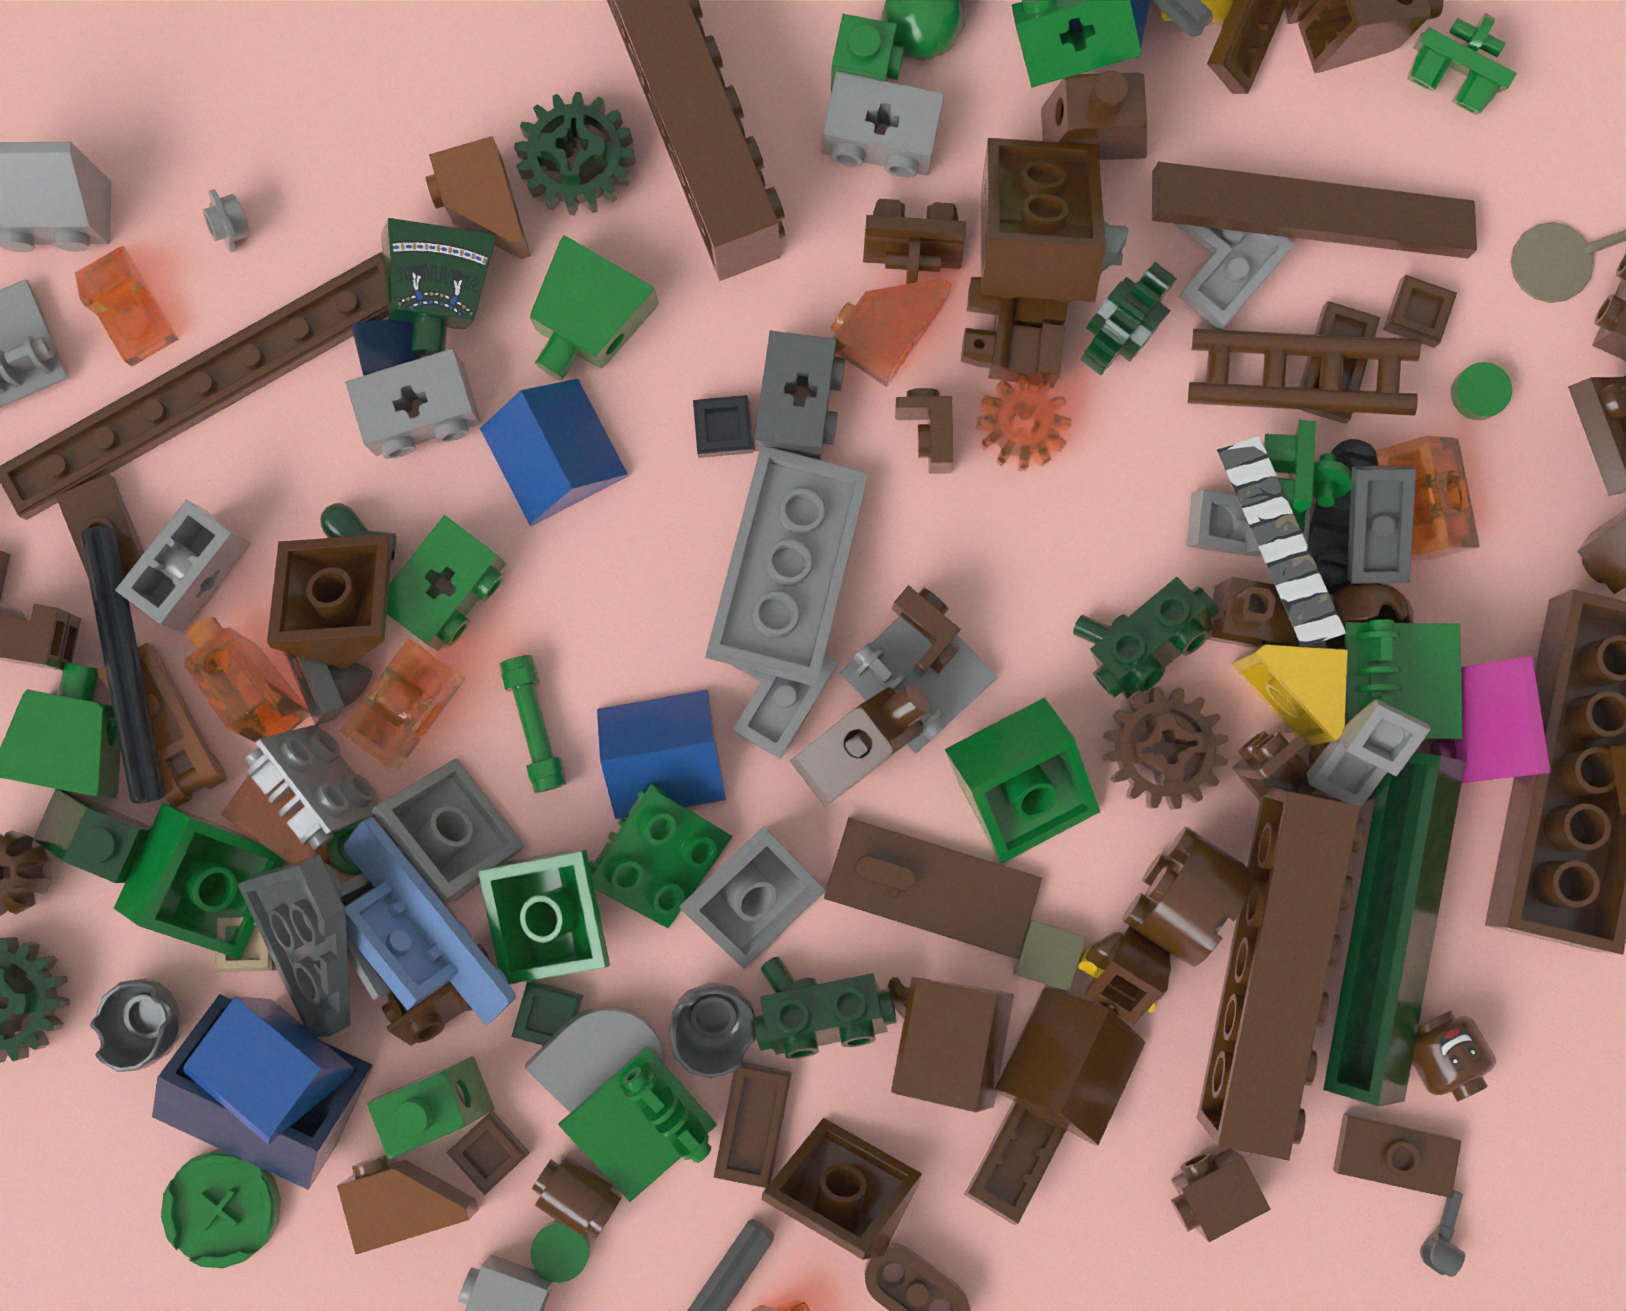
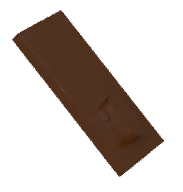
[823,817,1042,959]

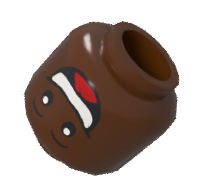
[1412,1010,1496,1102]

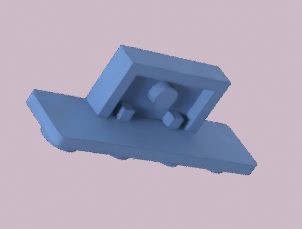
[343,817,516,1025]

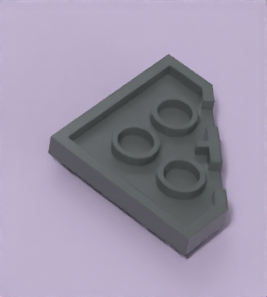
[237,855,351,1038]

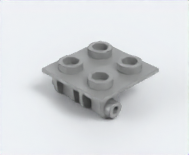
[0,279,69,408]
[840,616,998,754]
[245,725,378,851]

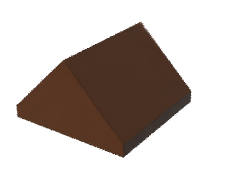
[267,534,393,669]
[891,976,1014,1113]
[994,987,1146,1146]
[761,1117,922,1260]

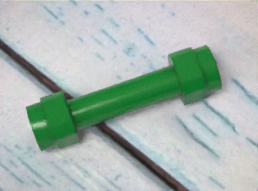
[499,655,567,793]

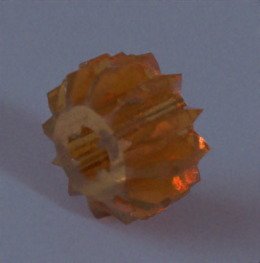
[975,374,1072,472]

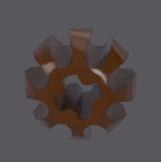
[0,830,52,916]

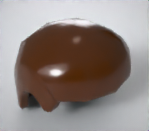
[1326,583,1414,649]

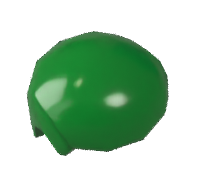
[881,0,965,61]

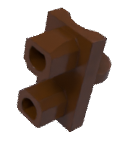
[863,198,966,287]

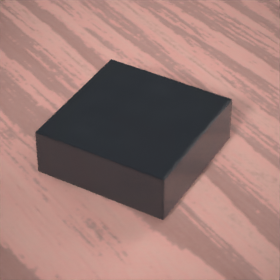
[693,395,753,458]

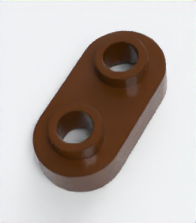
[864,1243,970,1311]

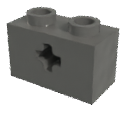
[754,330,845,460]

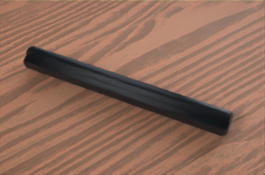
[80,526,165,804]

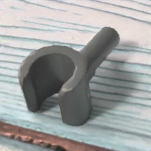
[1420,1190,1465,1277]

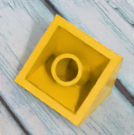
[1231,645,1347,747]

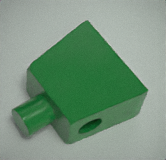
[530,235,659,381]
[0,662,121,798]
[367,1056,495,1159]

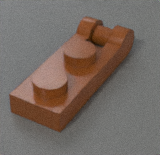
[96,643,227,808]

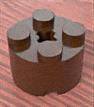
[1122,826,1255,967]

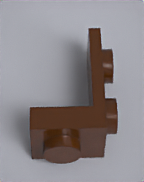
[1231,730,1317,801]

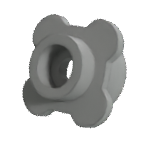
[203,189,250,253]

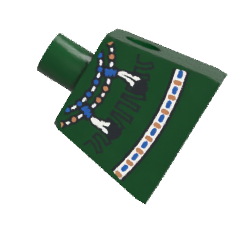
[381,218,496,356]

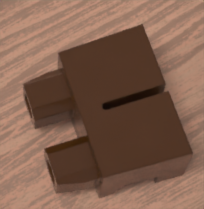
[961,277,1068,388]
[1207,577,1334,649]
[0,601,81,671]

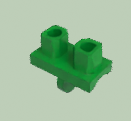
[1407,13,1517,115]
[1263,420,1352,534]

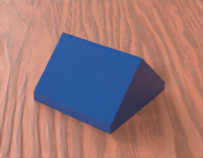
[480,378,629,526]
[597,690,726,820]
[183,996,355,1144]

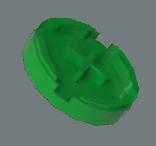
[161,1149,281,1269]

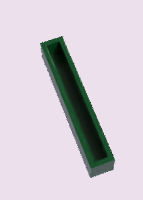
[1323,751,1466,1106]

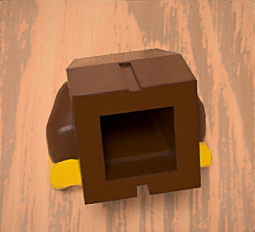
[1077,926,1171,1025]

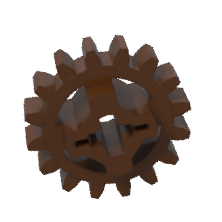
[1103,687,1229,810]

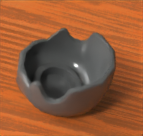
[90,978,181,1072]
[669,982,756,1079]

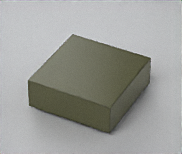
[1013,919,1086,992]

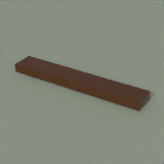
[1152,161,1477,259]

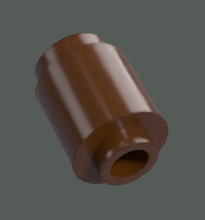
[532,1155,622,1239]

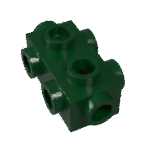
[1073,577,1219,699]
[754,956,897,1059]

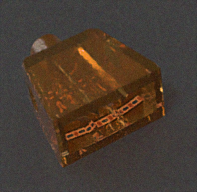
[184,617,311,742]

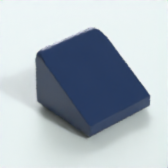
[351,319,422,375]

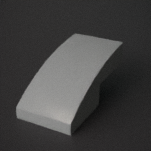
[1187,489,1311,557]
[1306,699,1430,809]

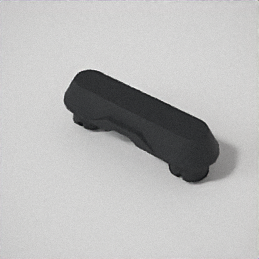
[1308,439,1378,595]

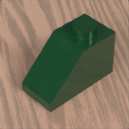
[33,789,151,883]

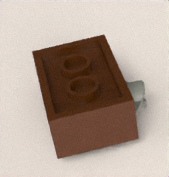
[981,137,1129,302]

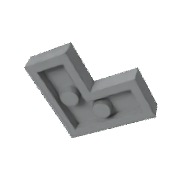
[1173,223,1295,330]
[732,654,839,760]

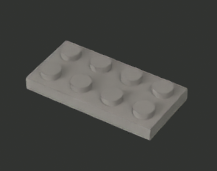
[705,445,869,686]

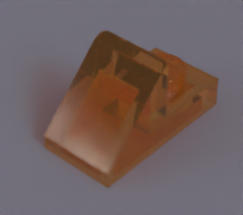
[74,246,179,367]

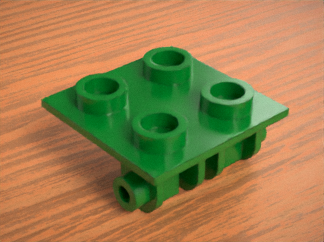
[1344,620,1462,739]
[589,783,733,929]
[558,1046,717,1202]

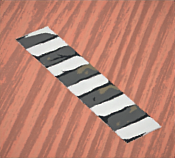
[1216,436,1346,648]

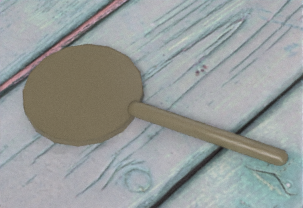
[1510,222,1626,303]

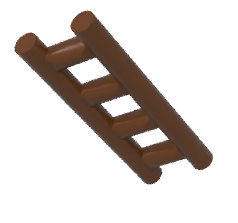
[1187,328,1421,416]

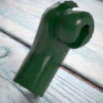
[320,503,396,560]

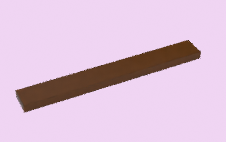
[0,252,388,520]

